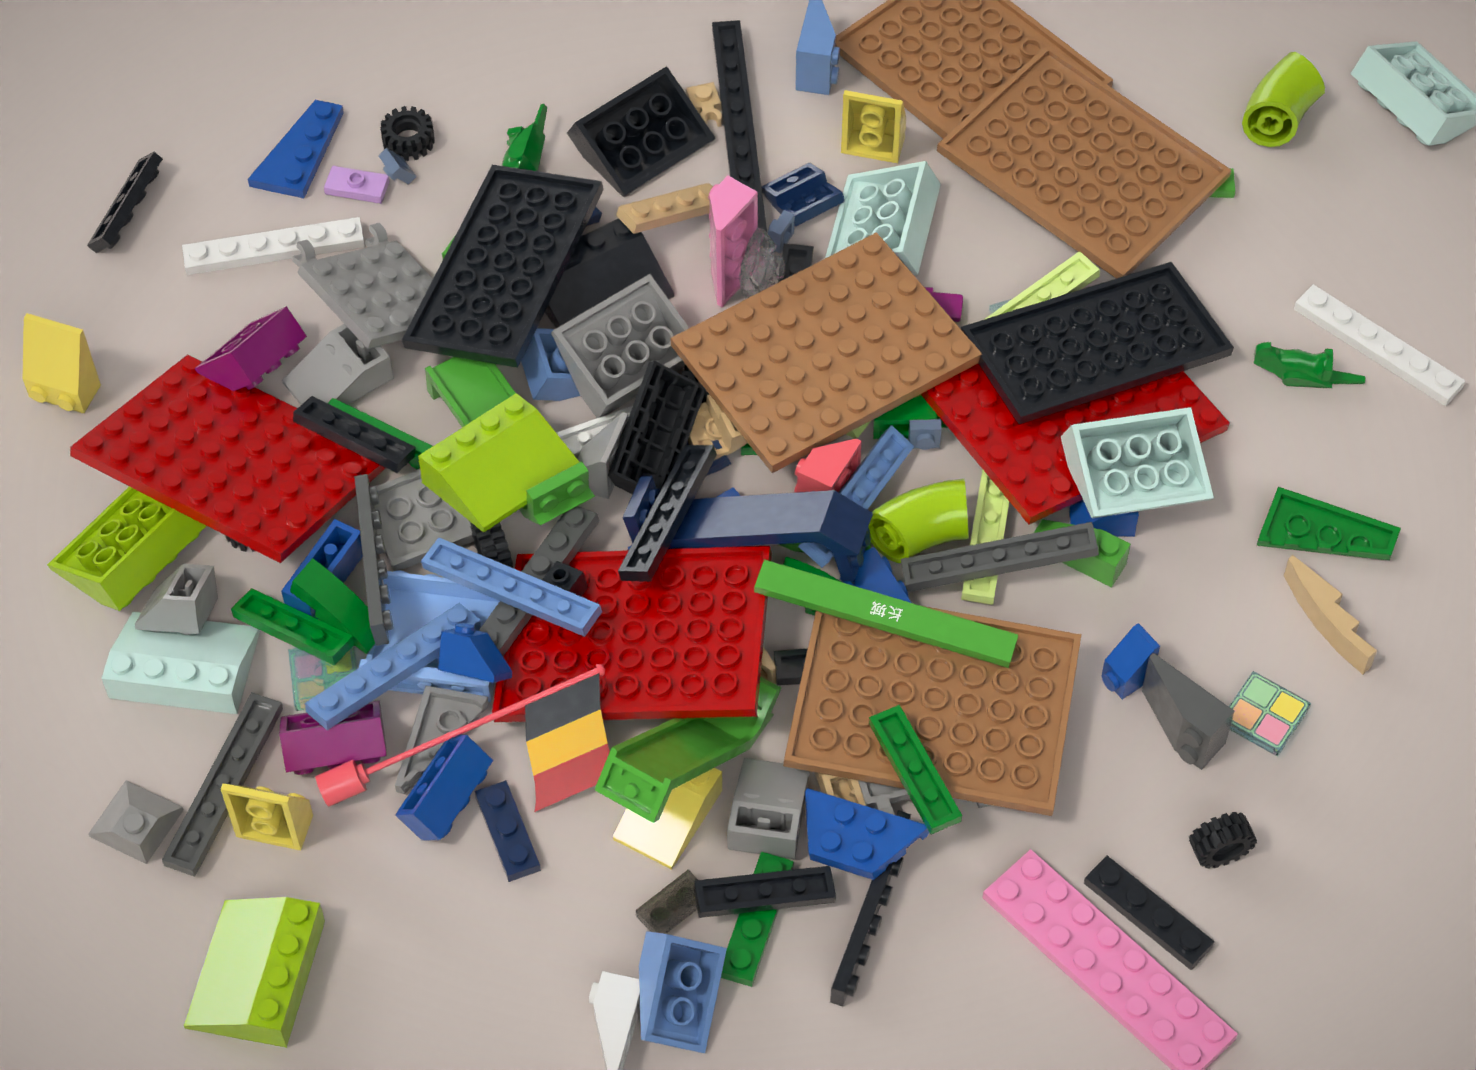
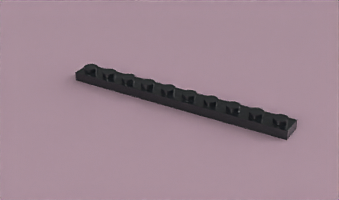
[712,20,768,249]

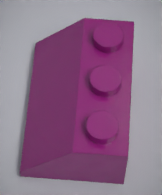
[195,306,307,391]
[279,700,387,775]

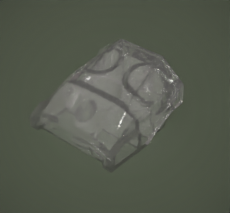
[739,228,786,299]

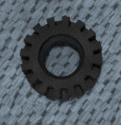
[380,106,435,161]
[470,522,514,568]
[1189,812,1257,869]

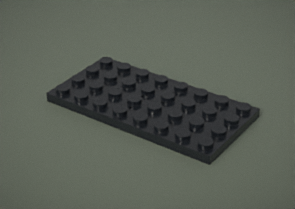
[402,165,604,368]
[961,262,1234,425]

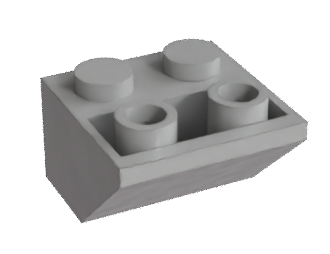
[135,564,218,635]

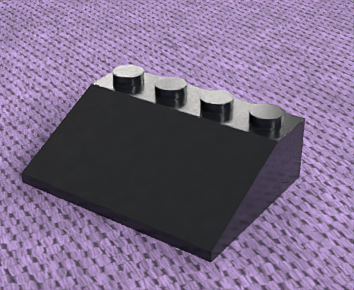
[567,66,715,197]
[545,219,674,328]

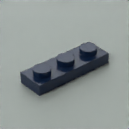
[474,780,541,882]

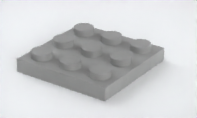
[374,470,474,571]

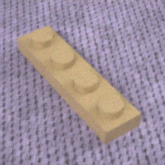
[616,183,713,234]

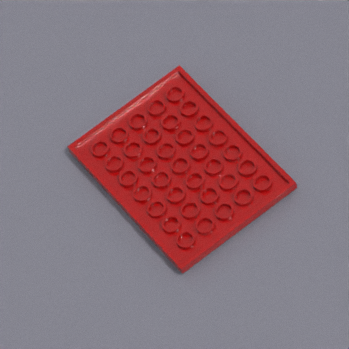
[70,354,386,563]
[921,363,1230,525]
[492,546,772,723]

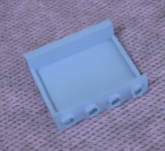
[359,570,500,703]

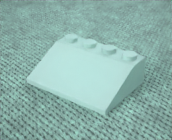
[1350,41,1476,146]
[825,161,941,275]
[1061,407,1214,518]
[101,612,260,714]

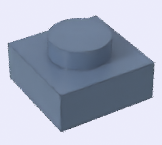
[378,148,416,185]
[768,210,795,254]
[908,419,942,450]

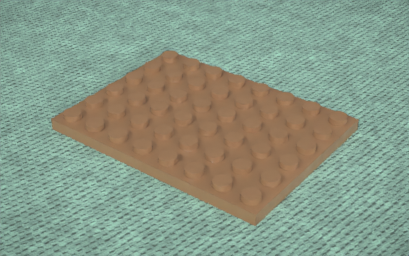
[835,0,1113,138]
[937,44,1232,278]
[670,232,982,473]
[783,606,1082,816]

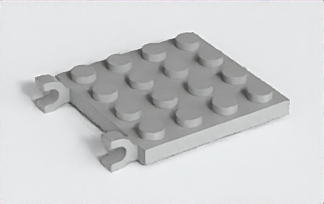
[292,223,433,349]

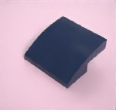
[761,162,845,227]

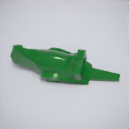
[502,104,547,171]
[1254,342,1365,388]

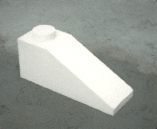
[589,971,640,1070]

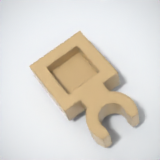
[686,82,722,127]

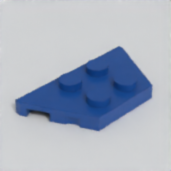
[805,788,929,880]

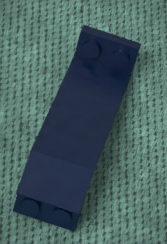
[622,476,873,581]

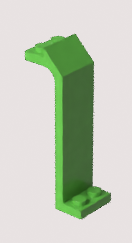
[425,357,595,526]
[594,676,781,823]

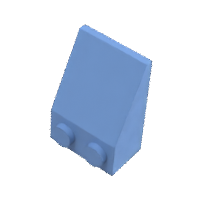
[796,0,840,95]
[521,328,580,401]
[639,931,727,1053]

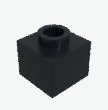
[542,561,588,596]

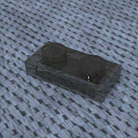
[635,869,698,934]

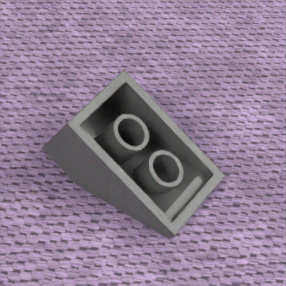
[1142,653,1235,770]

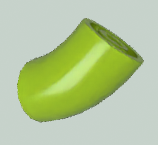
[1242,52,1325,147]
[868,479,969,563]

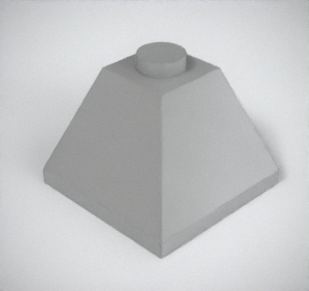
[577,412,628,499]
[89,780,184,864]

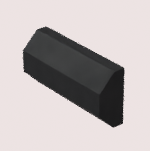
[608,360,706,495]

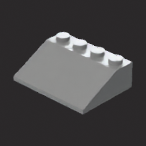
[551,274,689,418]

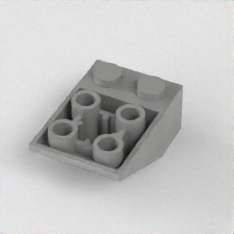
[282,324,394,405]
[727,758,810,859]

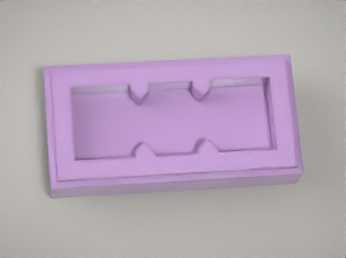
[324,166,390,204]

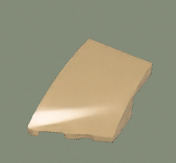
[688,394,748,460]

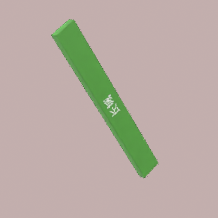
[754,559,1018,668]

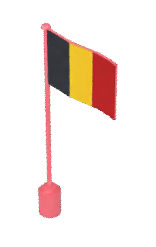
[315,664,610,812]

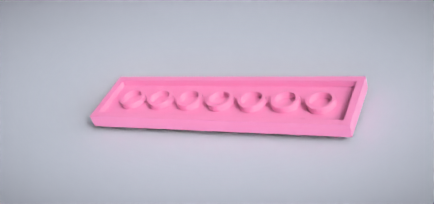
[982,849,1238,1070]

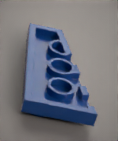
[247,99,344,199]

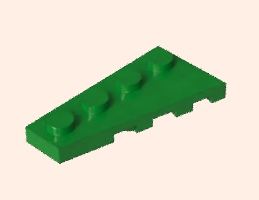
[1256,487,1401,561]

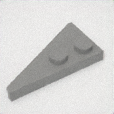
[395,686,488,794]

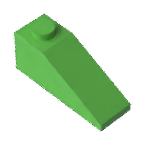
[1034,519,1131,588]

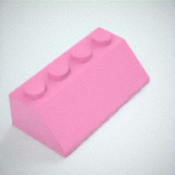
[708,175,758,307]

